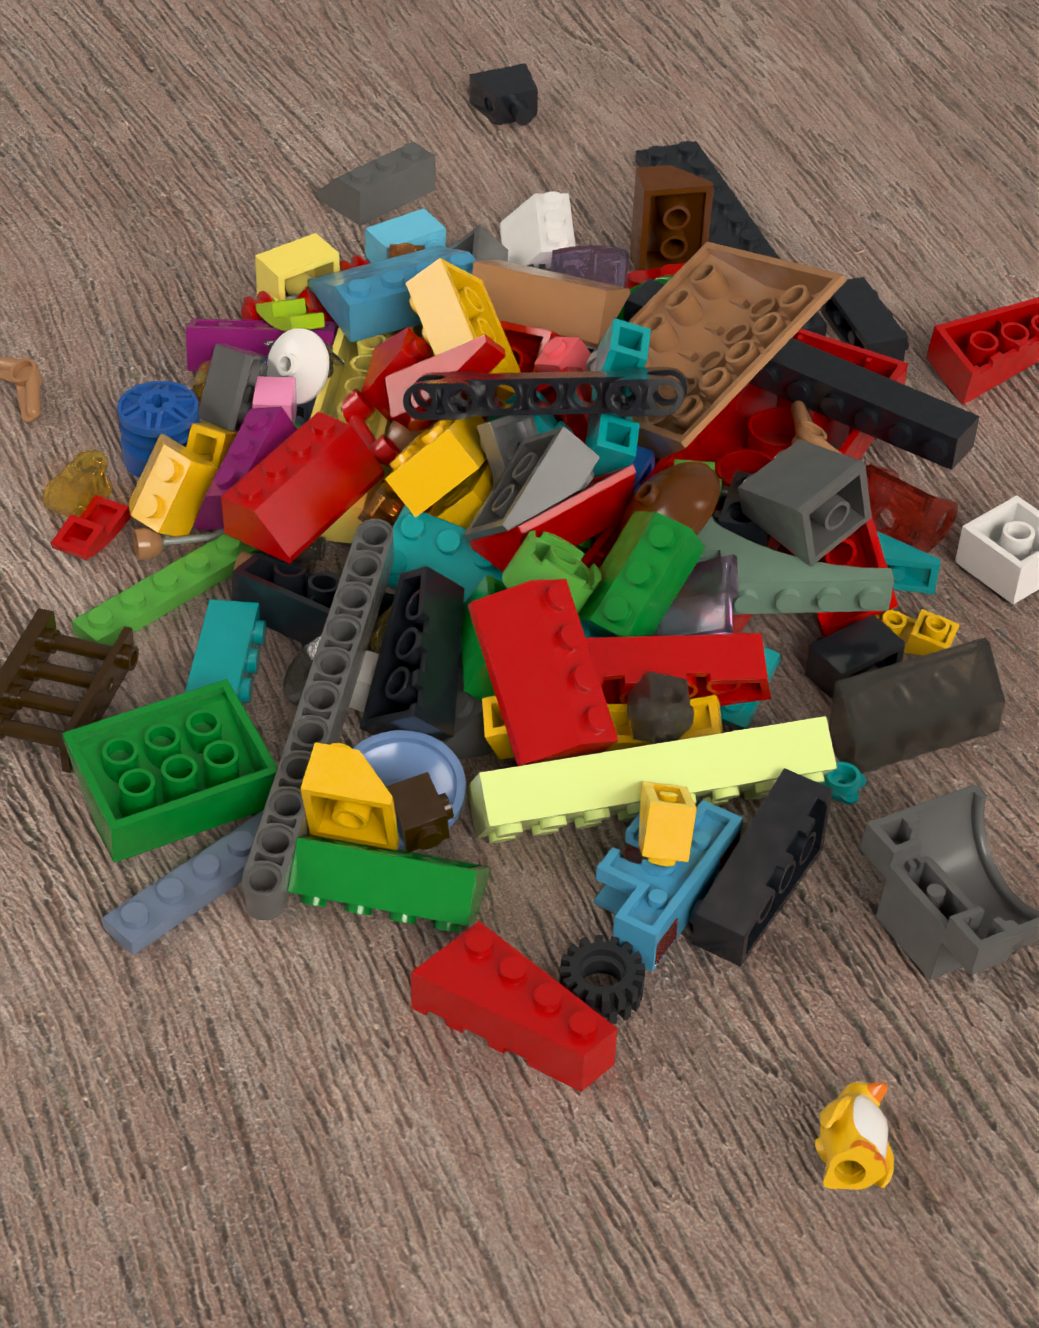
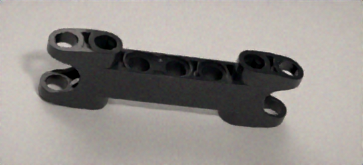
[403,367,688,420]

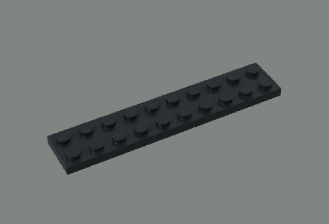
[635,141,827,336]

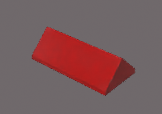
[469,465,636,572]

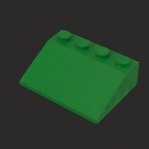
[62,679,278,863]

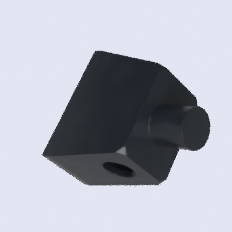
[469,63,538,125]

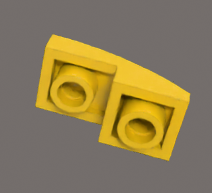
[876,609,960,656]

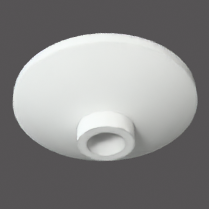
[267,328,329,405]

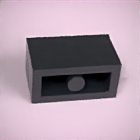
[805,614,906,704]

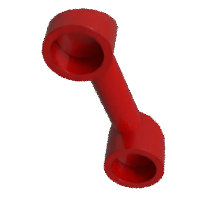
[342,389,401,468]

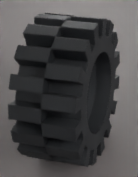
[559,935,645,1024]

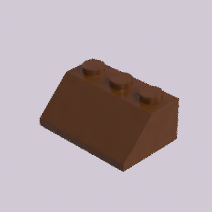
[630,165,714,271]

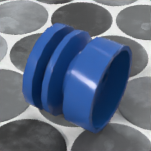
[117,381,200,478]

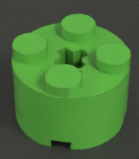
[502,530,602,613]

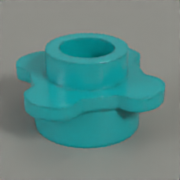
[820,762,866,805]

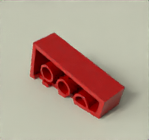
[926,297,1039,405]

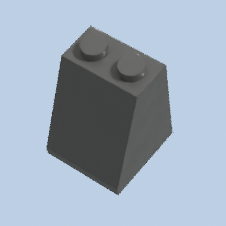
[738,439,872,567]

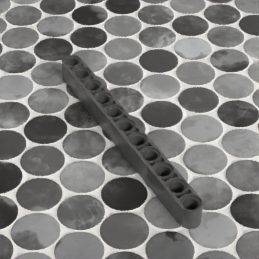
[242,519,394,920]

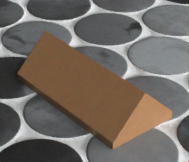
[472,260,630,348]

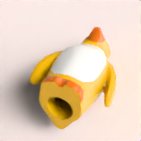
[815,1081,894,1190]

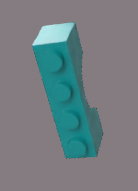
[585,318,651,476]

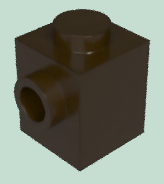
[386,772,454,853]

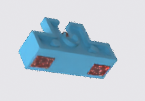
[594,800,743,972]

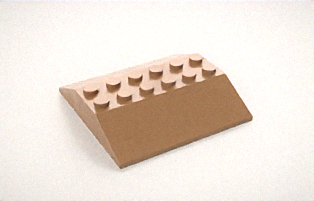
[591,242,847,460]

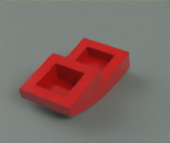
[50,495,131,560]

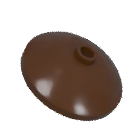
[618,461,720,538]

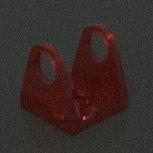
[866,464,958,553]

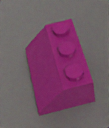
[194,406,297,530]

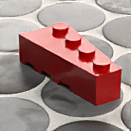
[586,633,771,706]
[411,921,618,1092]

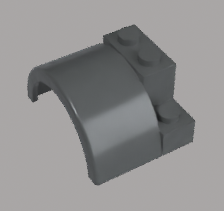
[860,785,1039,980]

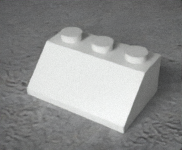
[500,191,576,276]

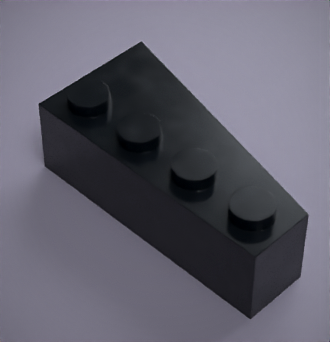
[231,553,395,654]
[360,566,465,740]
[690,768,833,967]

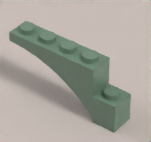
[686,517,894,615]

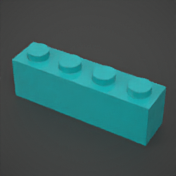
[185,599,267,711]

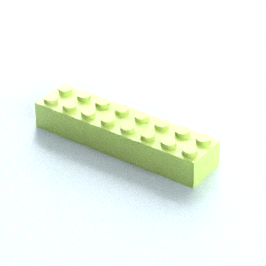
[466,716,837,844]

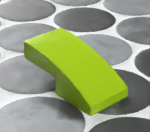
[256,298,325,332]

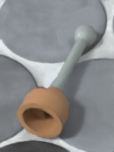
[133,528,224,561]

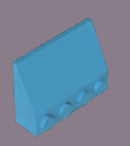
[308,246,477,343]

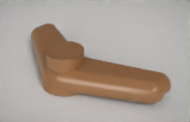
[0,357,43,423]
[790,401,842,454]

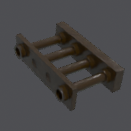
[0,608,139,773]

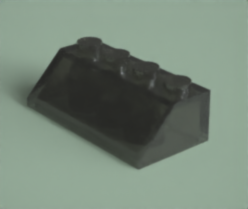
[828,637,1005,773]

